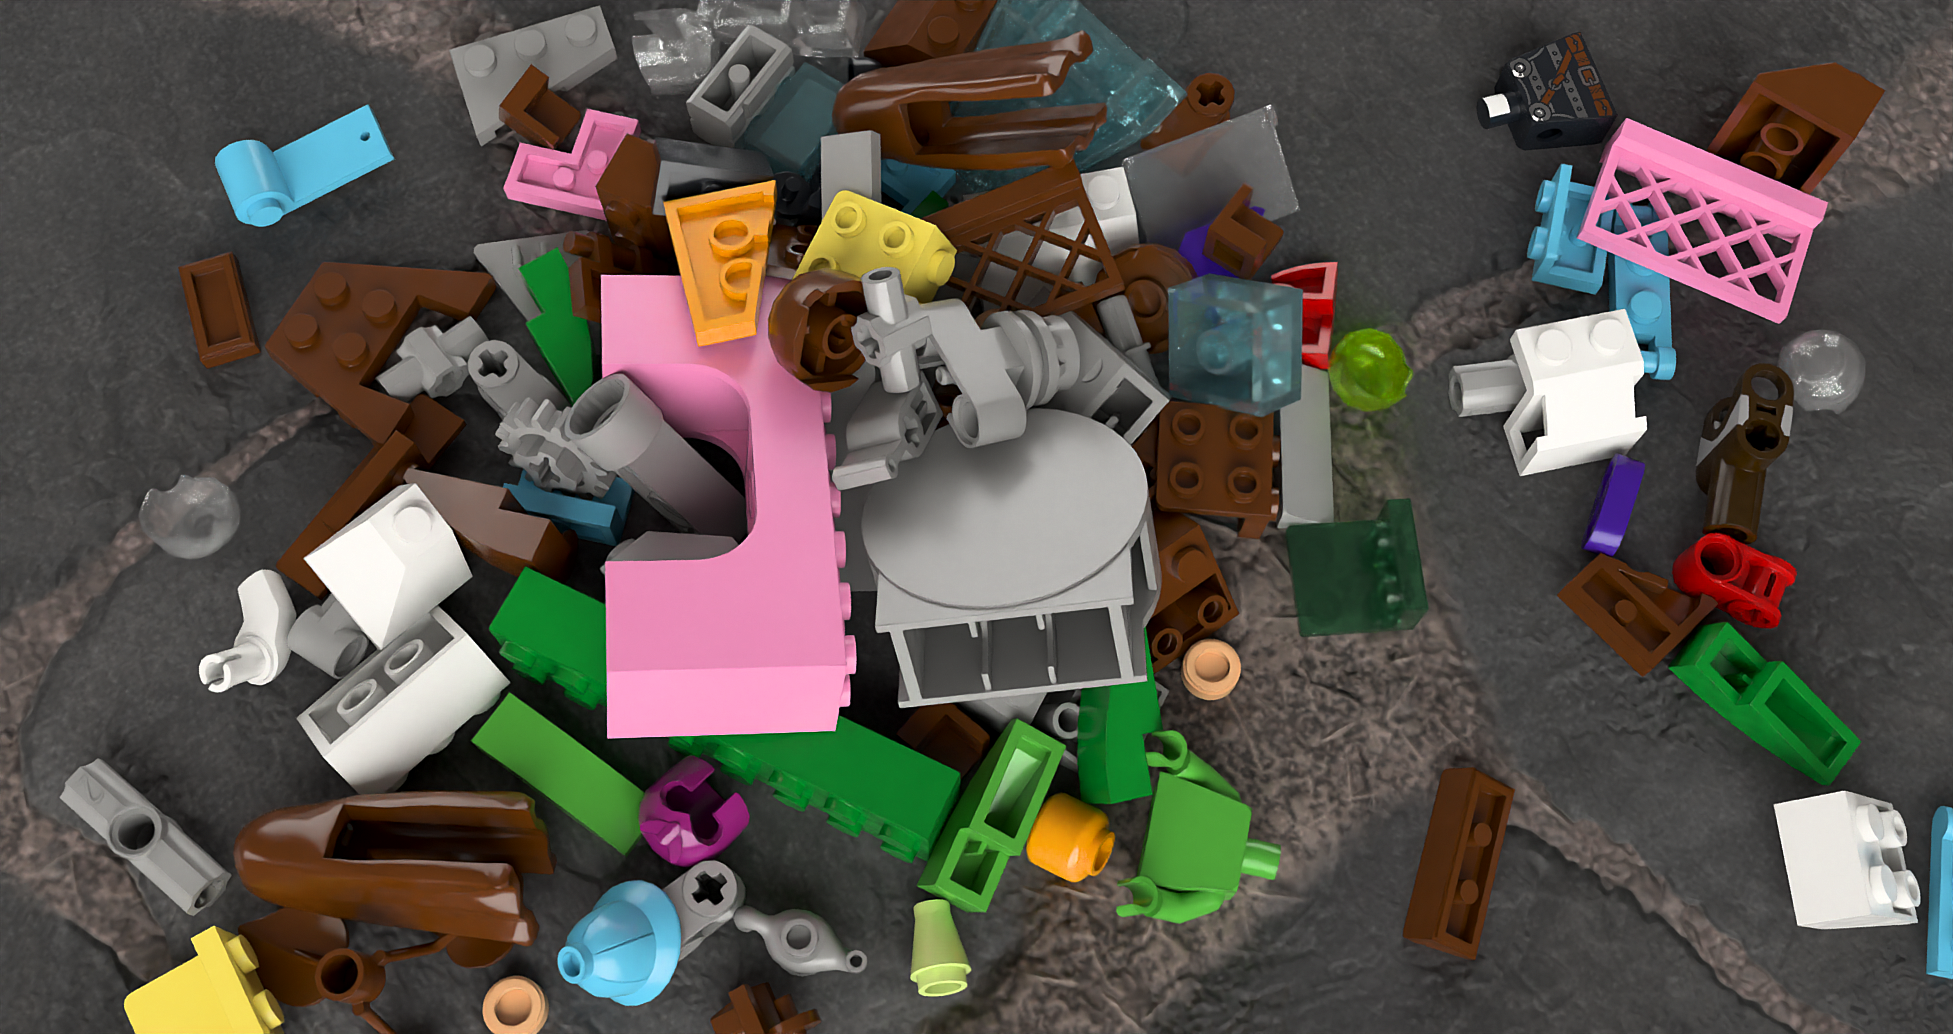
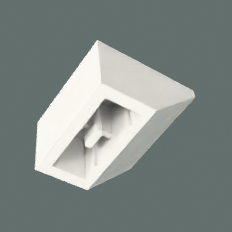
[1774,791,1920,929]

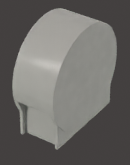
[861,408,1162,708]

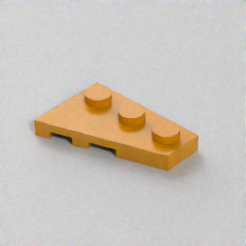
[663,180,777,347]

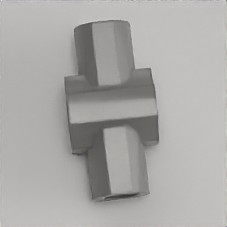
[851,267,932,393]
[376,316,489,402]

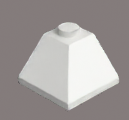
[304,483,473,650]

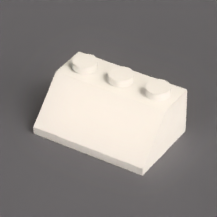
[963,167,1139,312]
[296,605,511,795]

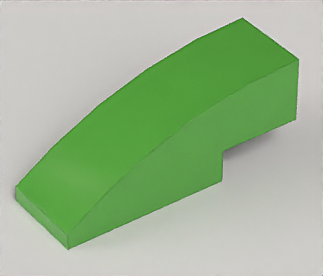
[471,692,645,857]
[916,718,1066,912]

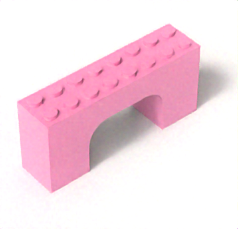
[601,275,856,738]

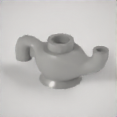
[733,905,867,977]

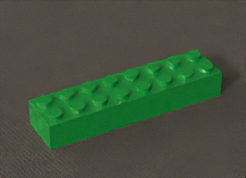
[488,567,961,863]

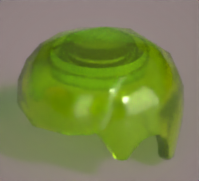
[1328,328,1414,412]

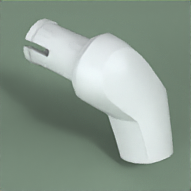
[199,569,296,693]

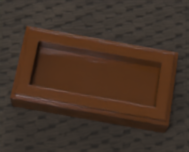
[178,251,261,369]

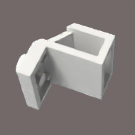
[1503,309,1647,476]

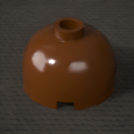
[768,268,868,393]

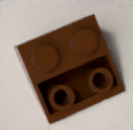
[1146,508,1240,674]

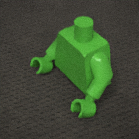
[1116,730,1281,924]

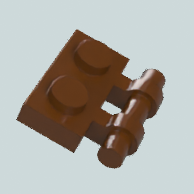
[563,231,669,323]

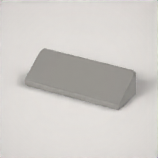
[1272,359,1334,530]

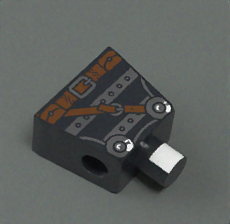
[1476,32,1618,151]

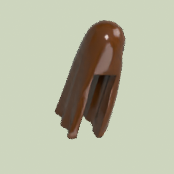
[832,30,1108,171]
[233,790,557,947]

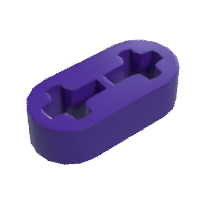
[1581,453,1645,557]

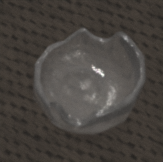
[1777,330,1866,414]
[138,475,241,560]

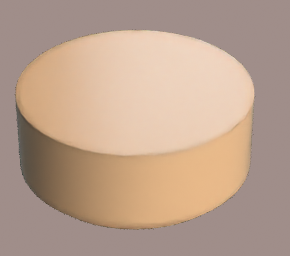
[1181,639,1241,700]
[483,976,549,1034]

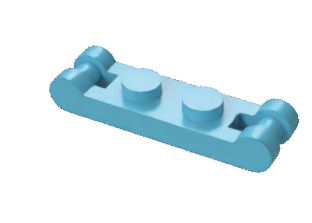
[1608,203,1676,380]

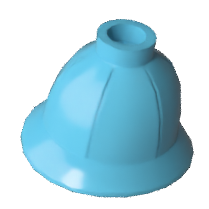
[558,880,681,1006]

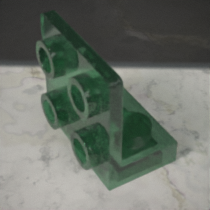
[1285,498,1429,637]

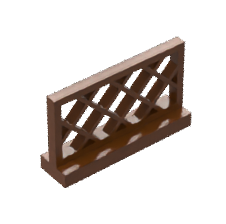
[919,158,1125,370]

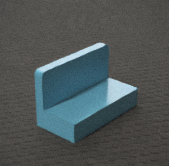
[503,469,635,546]

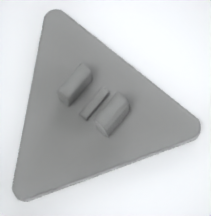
[474,230,589,321]

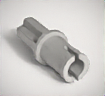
[1097,295,1159,384]

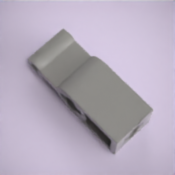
[832,370,943,491]

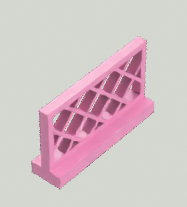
[1576,118,1828,324]

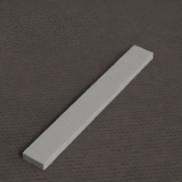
[821,130,882,592]

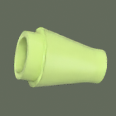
[910,899,971,996]

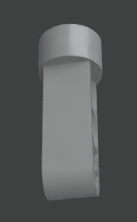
[564,374,747,544]

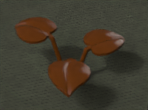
[238,869,524,1034]

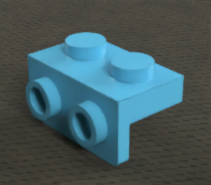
[1527,163,1614,295]

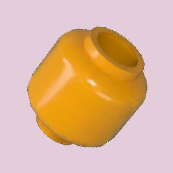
[1026,792,1115,883]

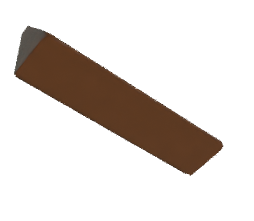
[1403,767,1515,960]

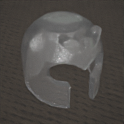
[632,8,722,95]

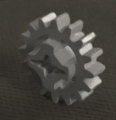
[495,398,618,501]

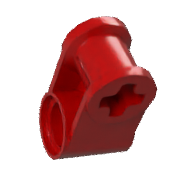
[1672,532,1797,629]

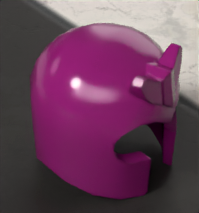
[638,755,750,868]

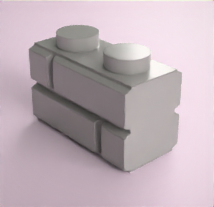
[686,25,796,149]

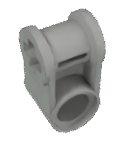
[467,340,572,420]
[661,860,746,962]

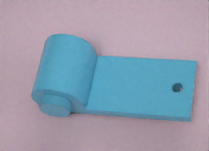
[215,104,394,227]

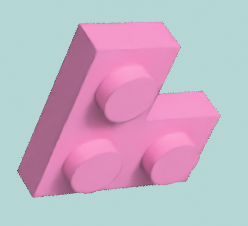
[503,109,641,221]

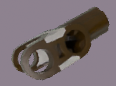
[1695,363,1794,544]

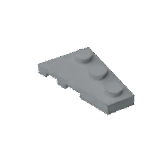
[449,5,618,146]

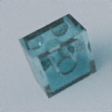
[1168,273,1303,417]

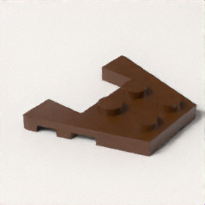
[265,262,496,450]

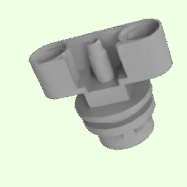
[915,298,1080,448]

